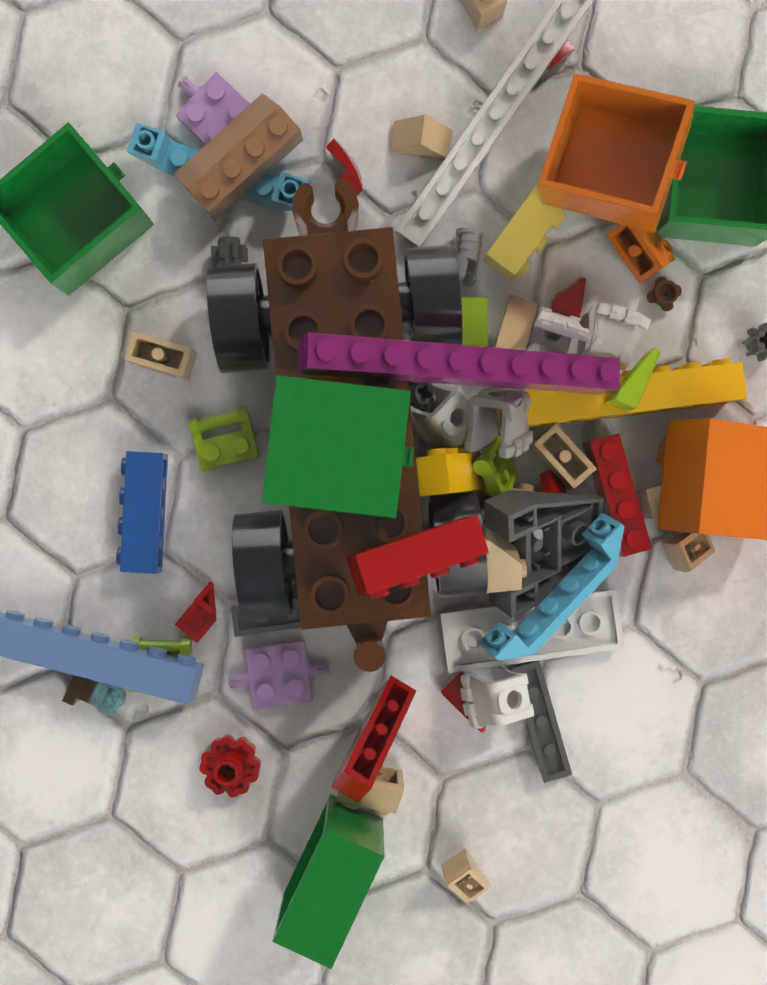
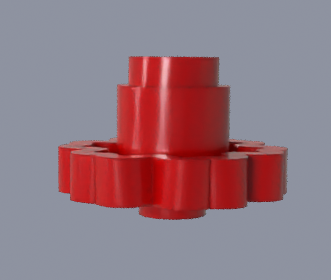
[199,734,261,797]

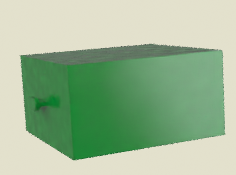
[656,106,767,247]
[0,122,154,296]
[262,375,414,518]
[272,794,385,969]

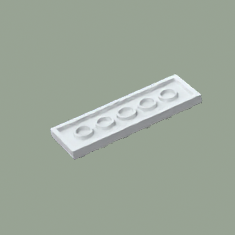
[440,589,625,673]

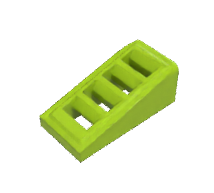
[607,348,661,411]

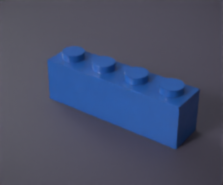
[116,451,169,574]

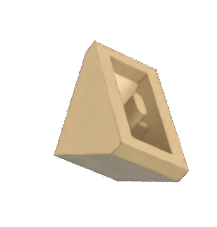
[390,115,452,160]
[662,532,716,572]
[441,849,491,904]

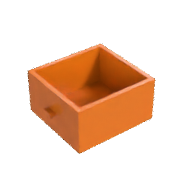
[538,73,695,233]
[657,418,767,540]

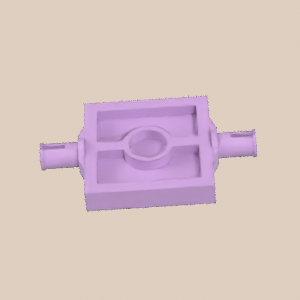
[176,72,250,145]
[228,640,330,709]

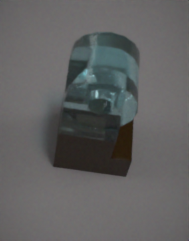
[62,675,126,715]

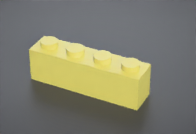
[483,183,567,281]

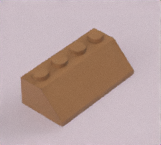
[173,93,303,221]

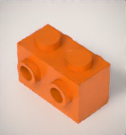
[606,224,676,284]

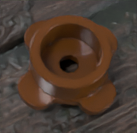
[646,276,682,312]

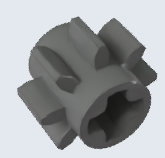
[211,236,248,267]
[741,323,767,362]
[408,381,434,411]

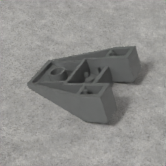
[484,490,604,618]

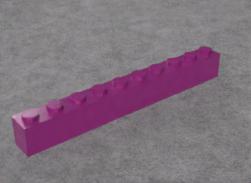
[297,332,620,395]

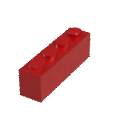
[583,433,653,557]
[346,515,489,600]
[331,675,416,803]

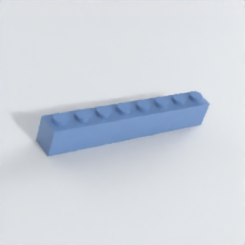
[0,611,204,705]

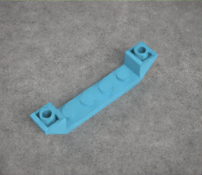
[127,123,310,211]
[479,513,624,661]

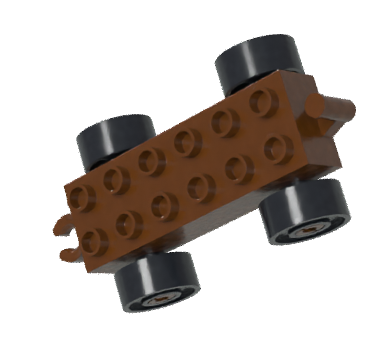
[207,179,488,672]

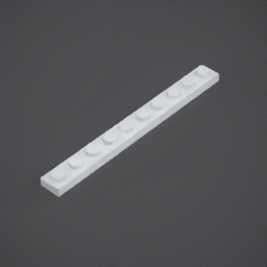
[396,0,595,248]

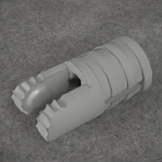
[454,228,483,287]

